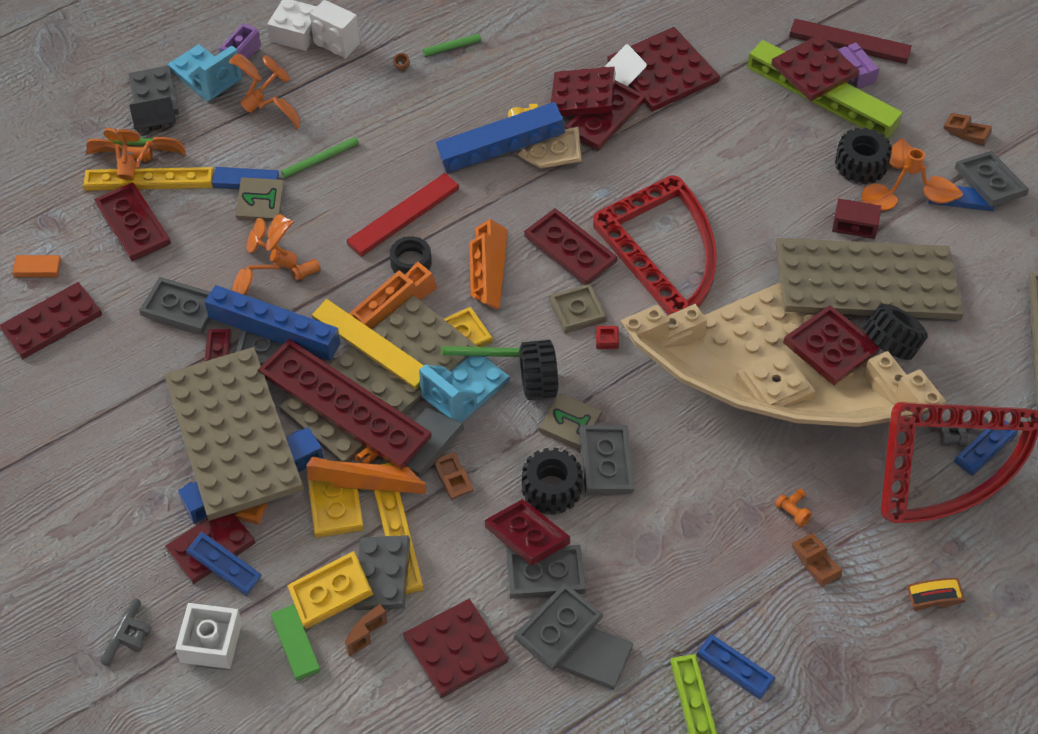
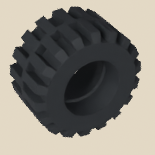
[835,127,892,184]
[864,303,928,360]
[519,339,558,400]
[522,448,583,514]

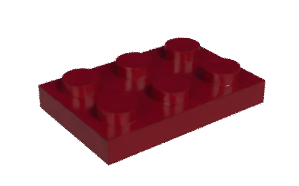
[485,499,570,566]
[165,513,256,585]

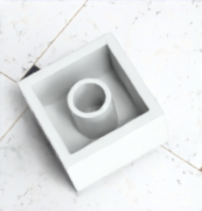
[267,0,317,51]
[310,0,360,58]
[175,603,242,669]

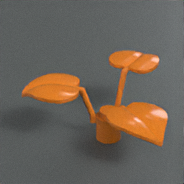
[229,54,300,130]
[86,128,186,180]
[861,138,963,211]
[232,214,297,295]

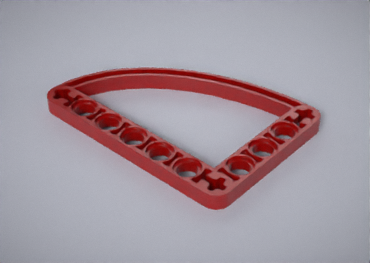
[593,175,716,315]
[881,402,1038,523]

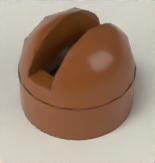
[393,53,410,71]

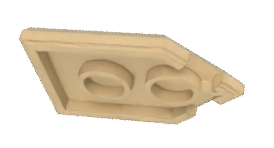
[518,127,582,169]

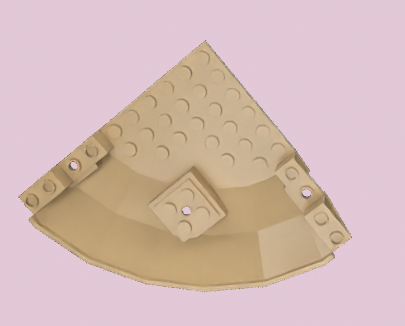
[620,282,946,427]

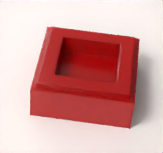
[596,326,619,349]

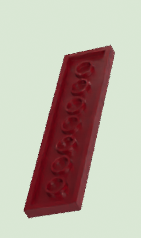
[258,339,432,470]

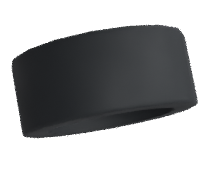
[389,236,432,274]

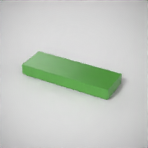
[270,604,320,681]

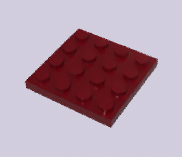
[607,27,720,112]

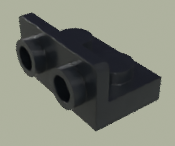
[129,97,176,133]

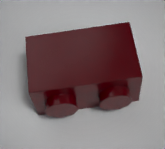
[832,198,881,239]

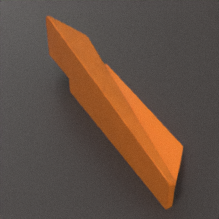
[469,219,508,309]
[349,261,437,329]
[307,457,426,494]

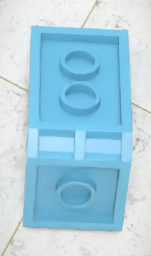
[167,44,242,101]
[419,356,510,423]

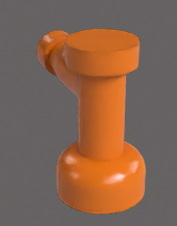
[775,489,812,528]

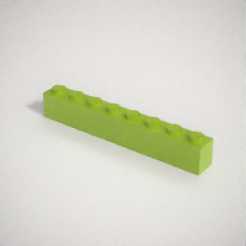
[747,40,903,139]

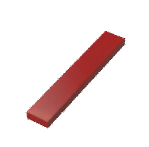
[347,173,459,257]

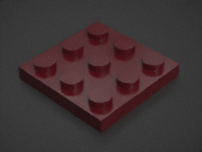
[771,34,859,101]
[551,66,616,116]
[783,305,881,386]
[403,598,508,698]

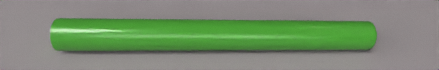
[281,137,359,178]
[441,346,520,357]

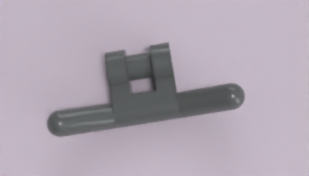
[921,415,989,446]
[101,599,152,665]

